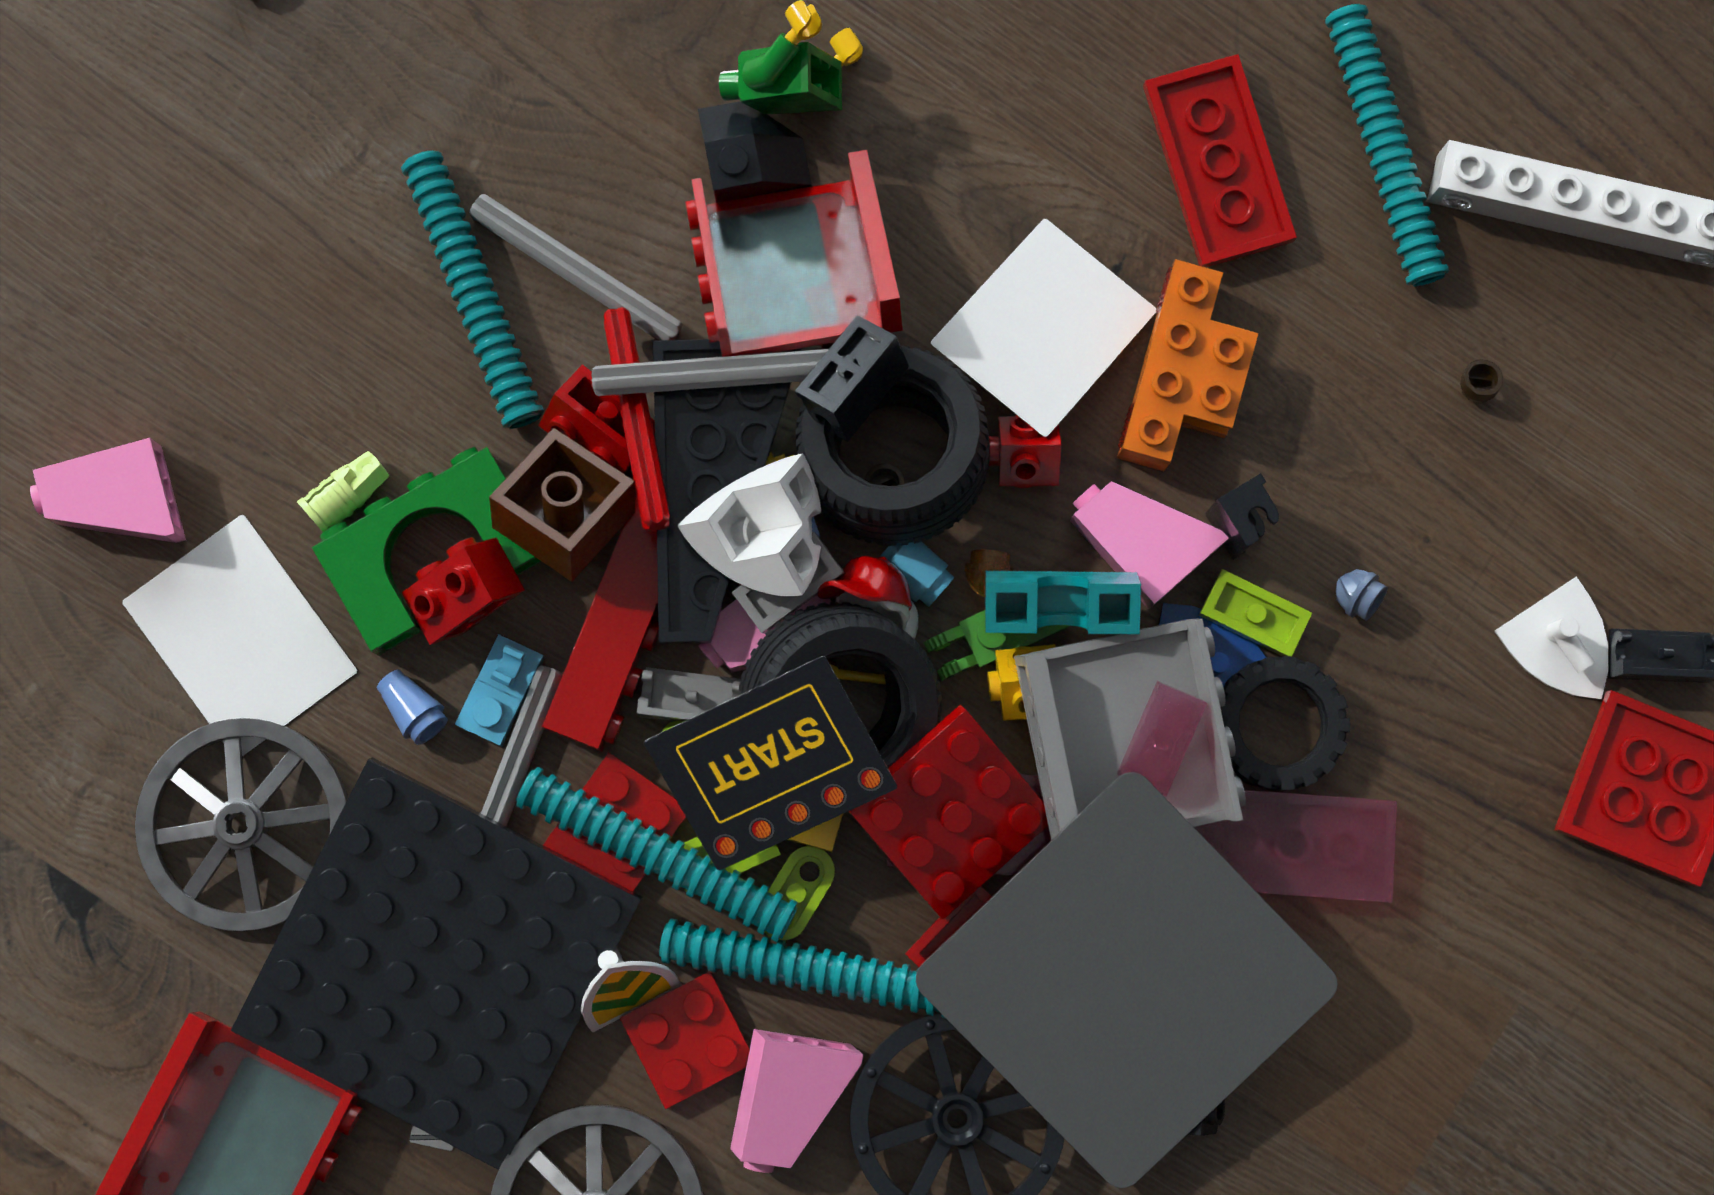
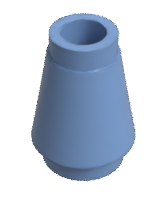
[377,669,448,745]

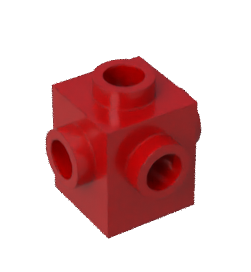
[989,415,1061,488]

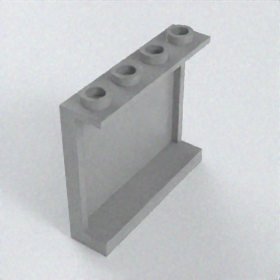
[1014,619,1246,840]

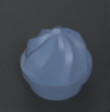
[1335,569,1388,620]

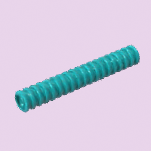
[1325,4,1450,287]
[401,150,545,429]
[516,767,798,942]
[659,918,946,1019]

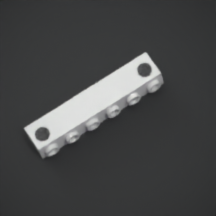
[1427,140,1714,268]

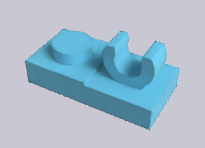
[455,634,545,747]

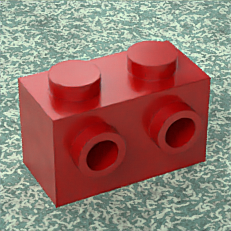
[538,364,655,476]
[402,537,525,645]

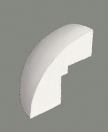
[678,453,821,596]

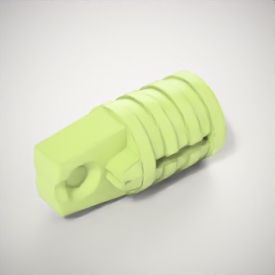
[297,451,389,532]

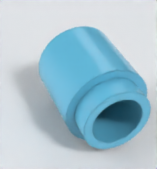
[880,541,954,607]

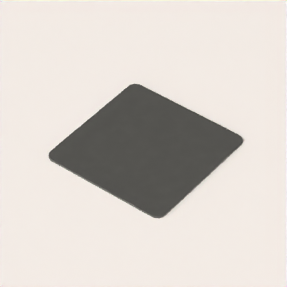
[916,772,1338,1188]

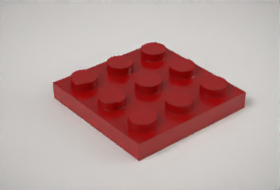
[1554,690,1714,887]
[848,705,1048,920]

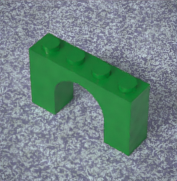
[311,447,542,656]

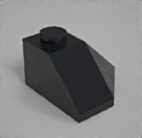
[698,101,812,203]

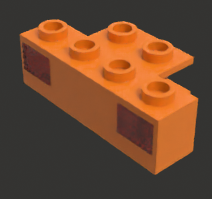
[1117,259,1259,472]

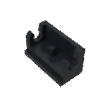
[795,315,909,442]
[1205,473,1279,560]
[1608,628,1714,683]

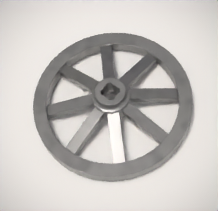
[135,718,348,931]
[491,1105,703,1195]

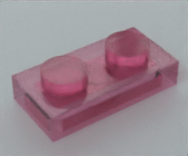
[1117,680,1207,796]

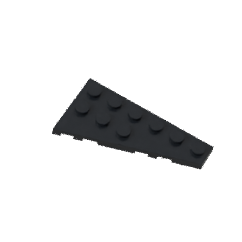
[653,338,802,644]

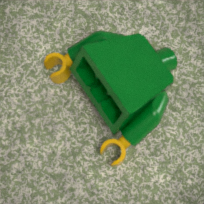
[719,0,863,114]

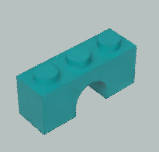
[985,571,1141,634]

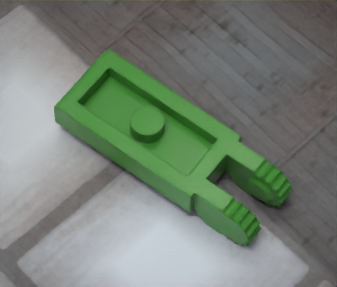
[924,610,1070,681]

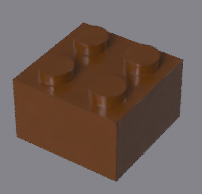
[489,428,635,582]

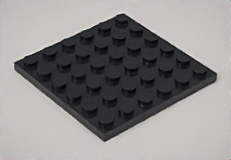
[231,757,643,1170]

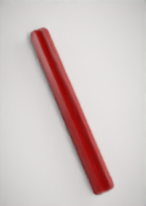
[603,307,670,532]

